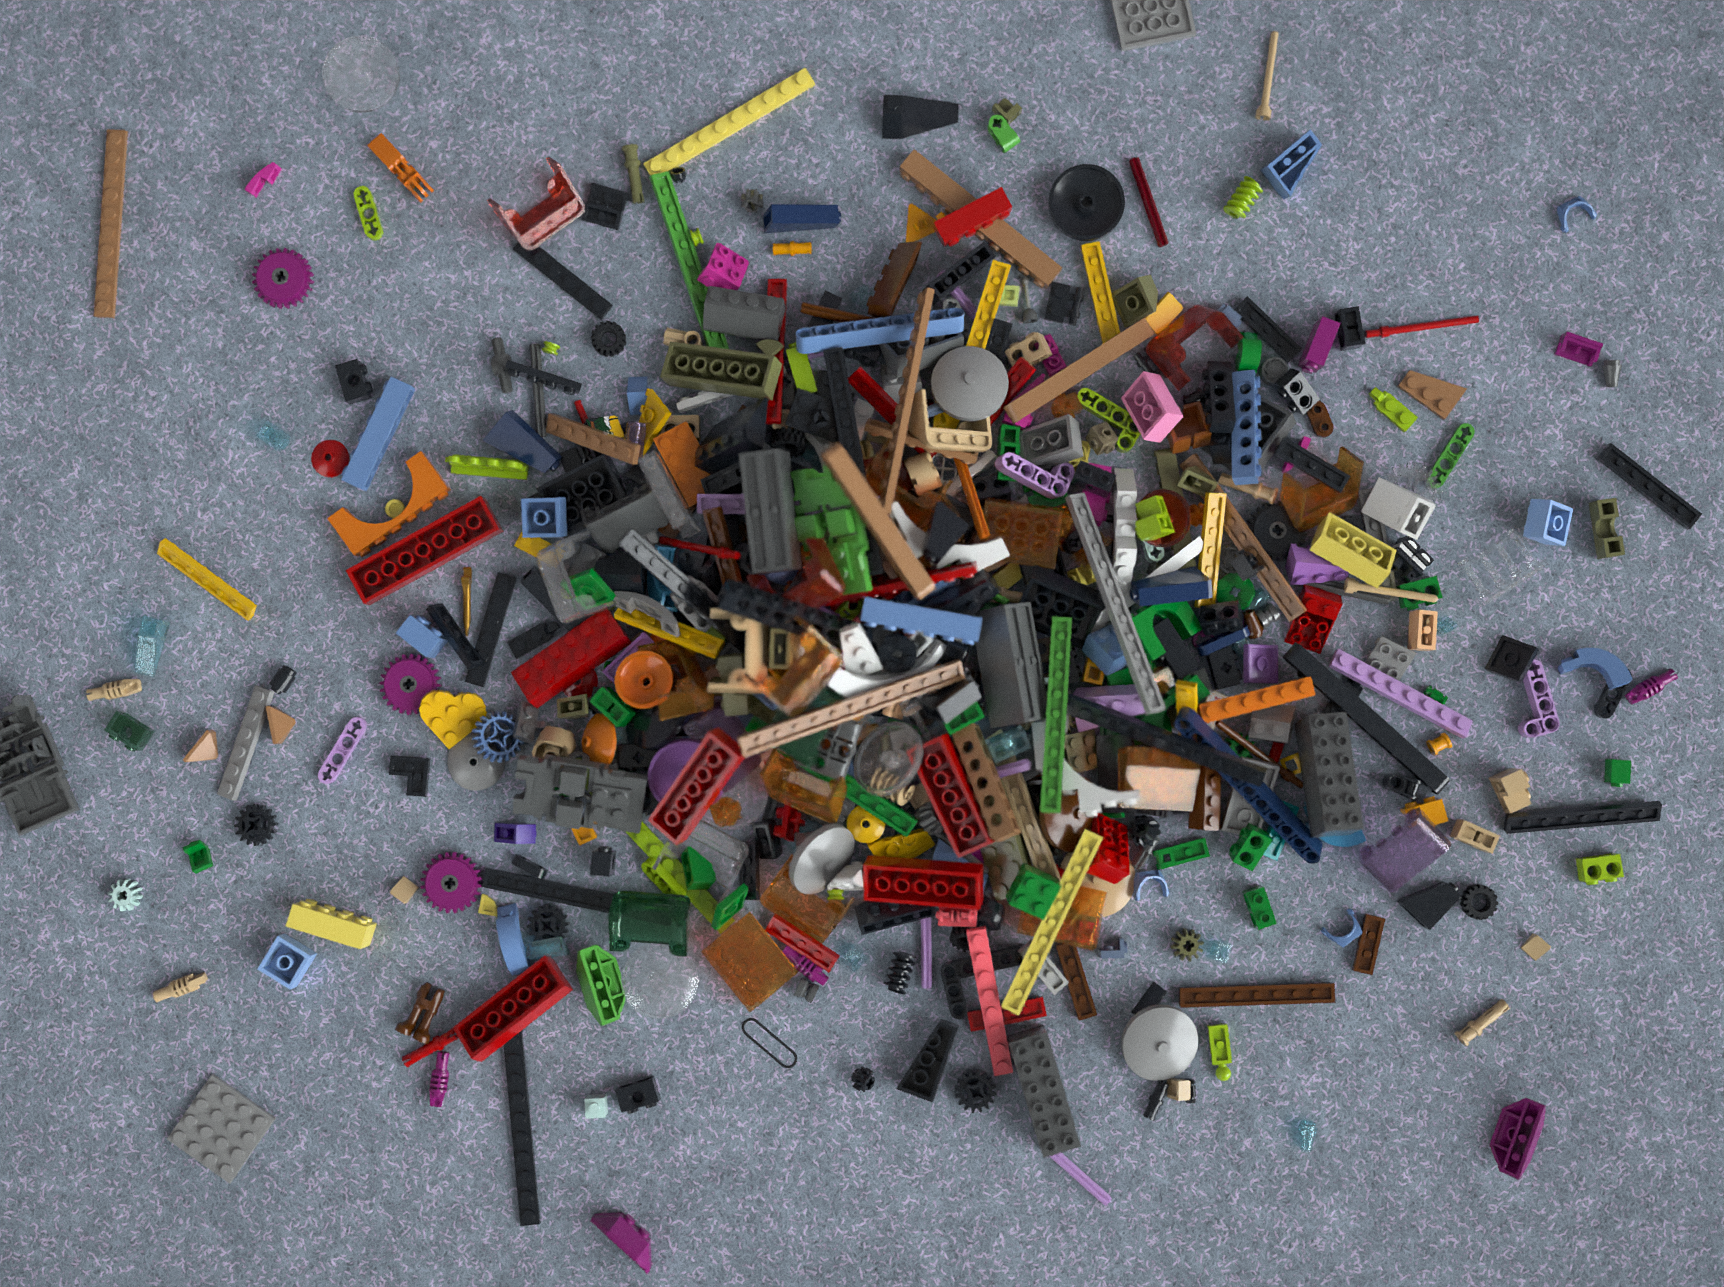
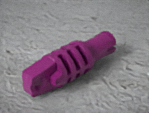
[1625,668,1678,705]
[781,946,829,986]
[429,1051,450,1107]

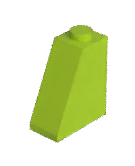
[785,342,818,393]

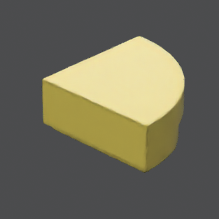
[478,894,498,917]

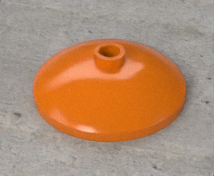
[615,651,673,709]
[581,713,616,765]

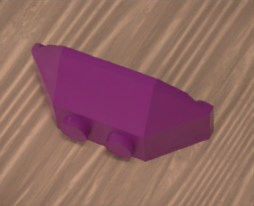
[1489,1098,1546,1180]
[590,1212,652,1274]

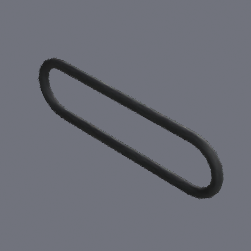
[742,1018,797,1068]

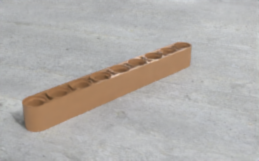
[1003,318,1155,424]
[820,442,935,601]

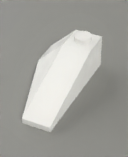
[827,861,864,891]

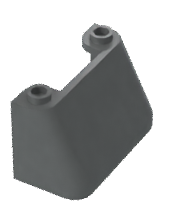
[580,476,671,554]

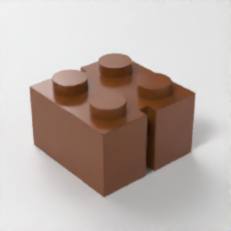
[1166,401,1211,454]

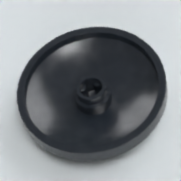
[1048,164,1125,241]
[626,677,688,751]

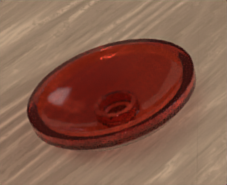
[1136,489,1191,547]

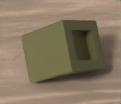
[992,98,1022,125]

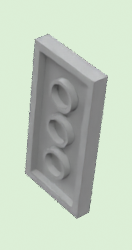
[1220,756,1280,838]

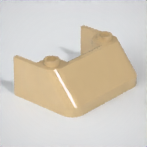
[908,389,992,452]
[707,609,769,694]

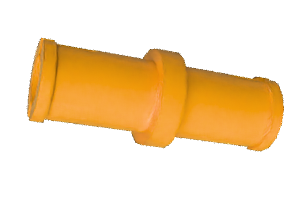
[773,241,812,256]

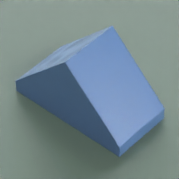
[627,376,648,415]

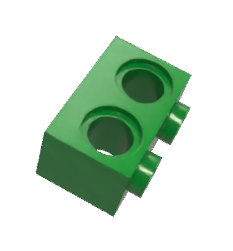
[1396,576,1443,611]
[590,686,637,727]
[944,701,985,735]
[1229,822,1273,871]
[1242,885,1277,930]

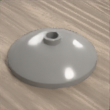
[447,733,505,791]

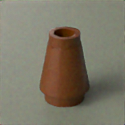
[1243,609,1264,639]

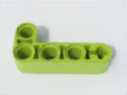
[1075,388,1140,453]

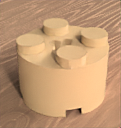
[903,452,942,496]
[532,726,576,770]

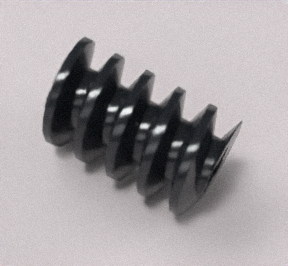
[883,951,917,995]

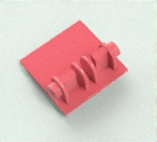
[936,907,977,927]

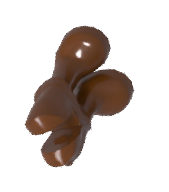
[395,982,445,1044]

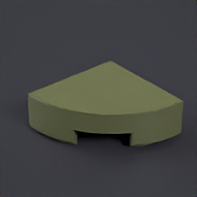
[756,339,784,355]

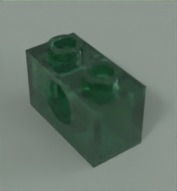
[104,711,155,752]

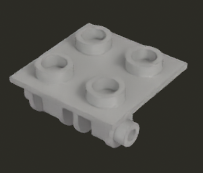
[1365,636,1416,681]

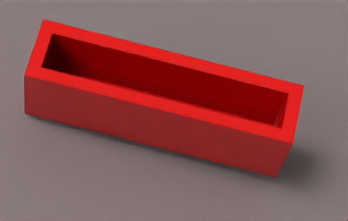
[933,187,1012,247]

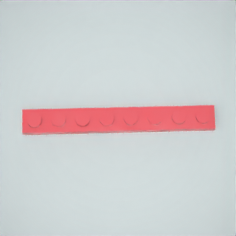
[966,926,1013,1076]

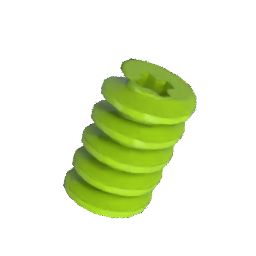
[1223,176,1263,219]

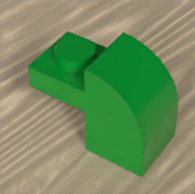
[1235,332,1262,373]

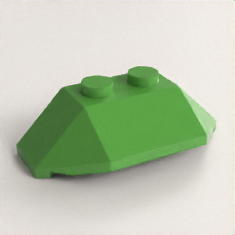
[576,945,627,1026]

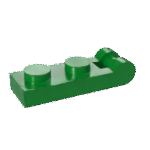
[1152,837,1210,870]

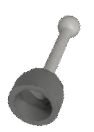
[1022,277,1038,324]

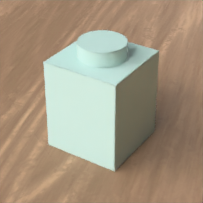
[584,1094,608,1119]

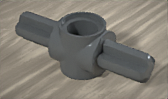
[491,337,513,394]

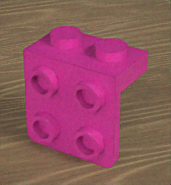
[697,243,749,290]

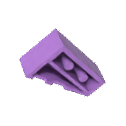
[1285,543,1349,585]

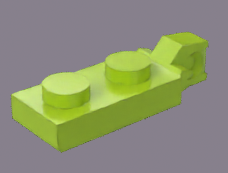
[1368,387,1418,433]

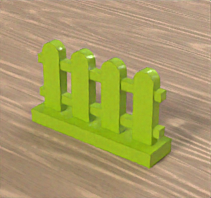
[445,454,529,480]

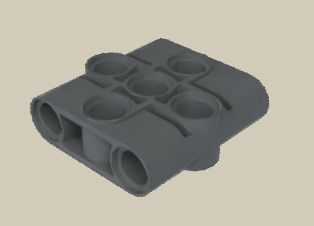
[793,706,863,781]

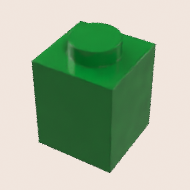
[1604,759,1631,787]

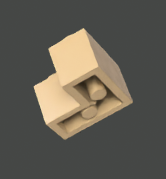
[1489,768,1531,814]

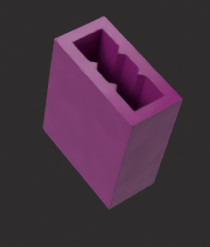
[1298,316,1341,374]

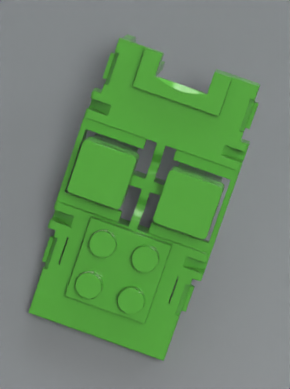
[790,465,872,598]

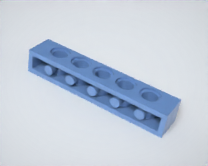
[1232,370,1262,485]

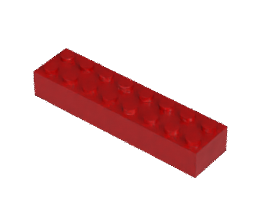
[345,496,504,605]

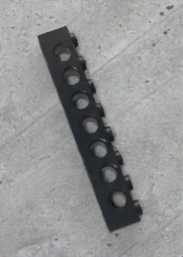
[718,579,873,650]

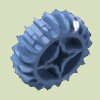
[472,711,524,763]

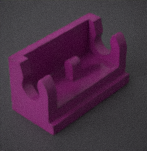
[1554,332,1603,367]

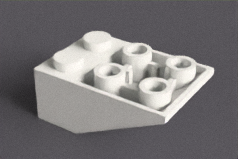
[1361,477,1436,540]

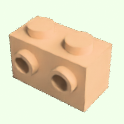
[1407,610,1438,651]

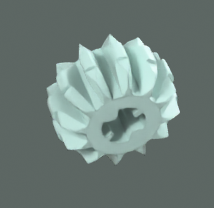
[107,878,144,912]

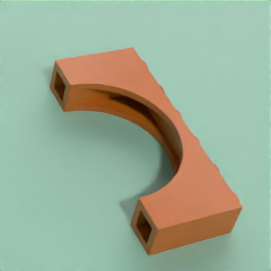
[327,451,451,557]
[1198,676,1316,723]

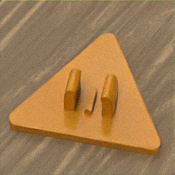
[906,203,937,242]

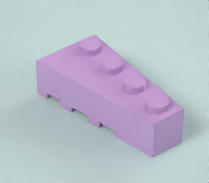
[1073,684,1145,733]

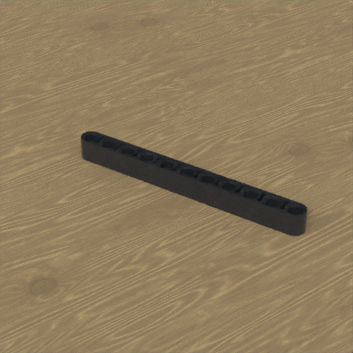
[1283,642,1451,795]

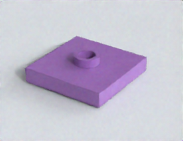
[1244,644,1278,684]

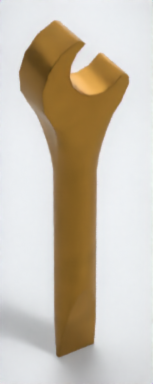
[461,567,472,636]

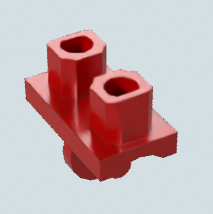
[773,803,806,842]

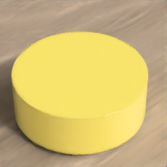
[385,499,405,518]

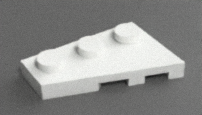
[840,622,883,675]

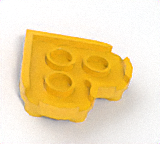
[419,690,487,749]

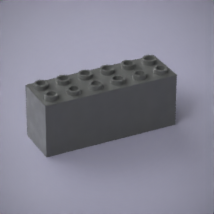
[739,449,803,574]
[973,602,1047,728]
[1294,712,1364,838]
[1006,1025,1081,1158]

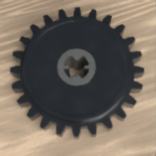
[1247,501,1307,562]

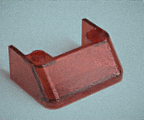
[487,157,585,251]
[1146,305,1243,391]
[747,538,845,609]

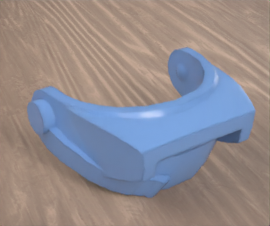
[1557,196,1597,233]
[1133,870,1169,901]
[1321,908,1362,947]

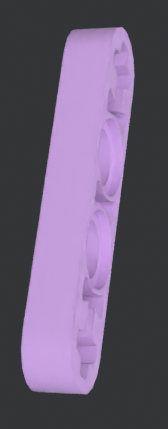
[318,717,367,784]

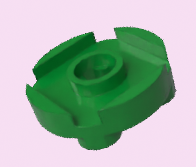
[1216,573,1255,610]

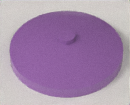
[648,738,726,807]

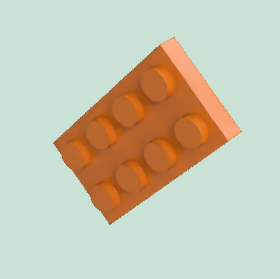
[652,421,710,507]

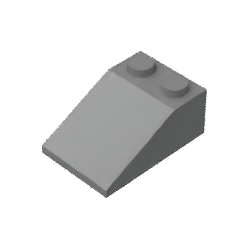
[1019,414,1083,466]

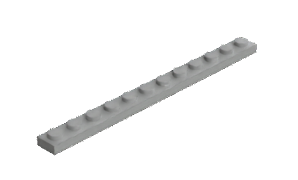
[1065,493,1166,715]

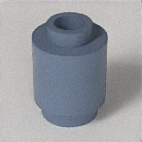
[1214,304,1242,331]

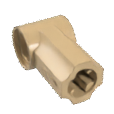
[663,328,703,346]

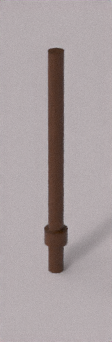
[1215,720,1303,789]

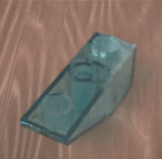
[135,616,170,677]

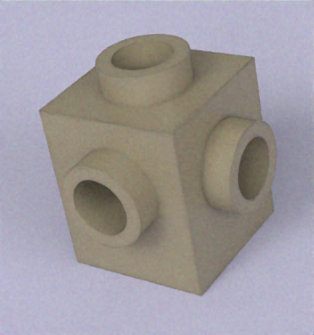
[1085,421,1118,456]

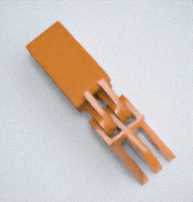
[367,133,434,203]

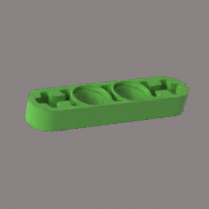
[1425,423,1475,489]

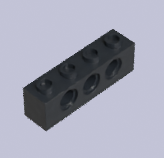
[922,241,996,306]
[1202,361,1236,433]
[854,901,936,935]

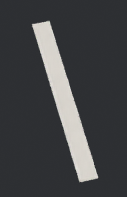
[1091,536,1204,633]

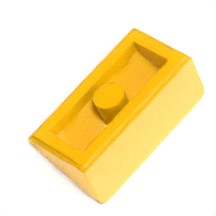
[1145,292,1183,335]

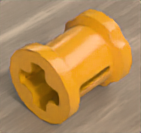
[1426,733,1452,756]

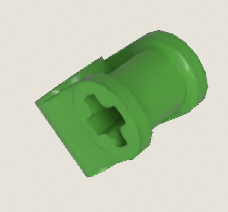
[987,114,1020,154]

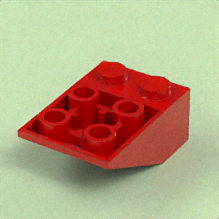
[1284,584,1343,654]
[1087,813,1130,884]

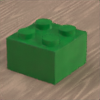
[1005,863,1062,920]

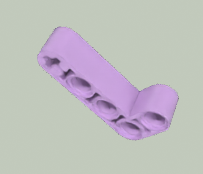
[995,452,1075,499]
[1518,659,1560,738]

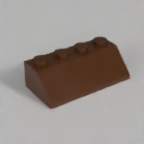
[866,241,922,318]
[1188,761,1222,831]

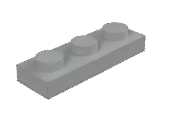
[1018,938,1069,995]

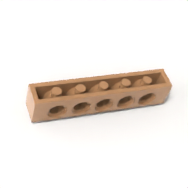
[952,723,1021,842]

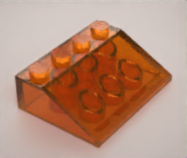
[980,498,1064,569]
[1118,746,1200,811]
[1017,886,1108,951]
[701,912,798,1012]

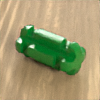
[1423,685,1448,704]

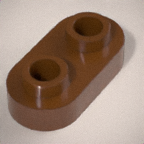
[1306,401,1334,438]

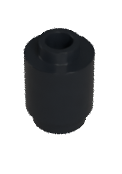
[269,665,297,694]

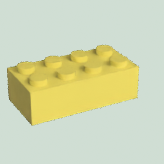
[1309,512,1397,588]
[286,899,377,949]

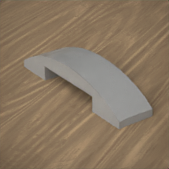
[614,591,680,638]

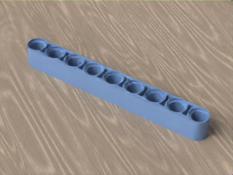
[796,308,964,354]

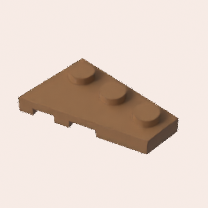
[1397,370,1467,420]

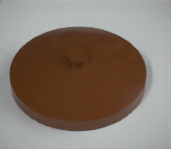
[1040,776,1104,853]

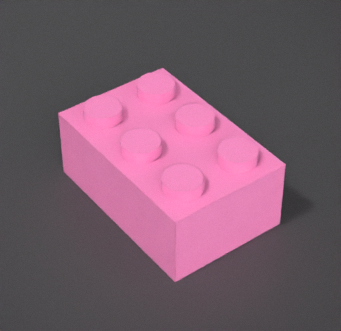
[1121,371,1183,443]

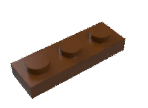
[1352,914,1385,975]

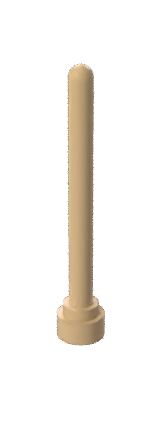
[1255,31,1278,121]
[1344,577,1438,602]

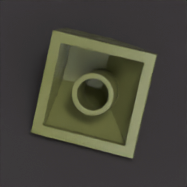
[1111,275,1158,329]

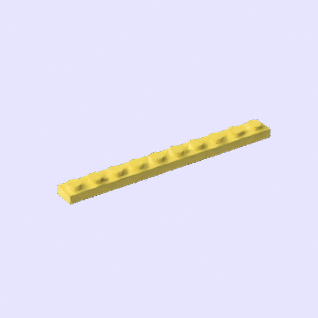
[643,68,815,176]
[1001,829,1103,1015]

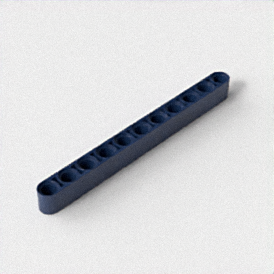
[1174,707,1323,864]

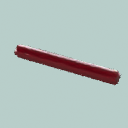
[1129,157,1169,248]

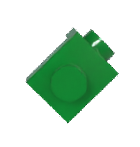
[183,840,213,874]

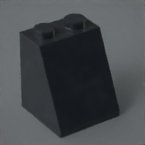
[593,552,647,603]

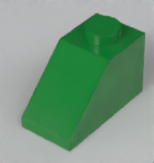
[681,846,716,890]

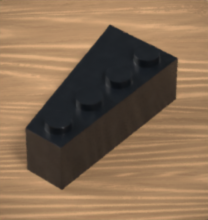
[896,1019,959,1103]

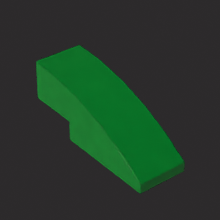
[997,424,1020,482]

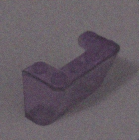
[1358,807,1452,893]

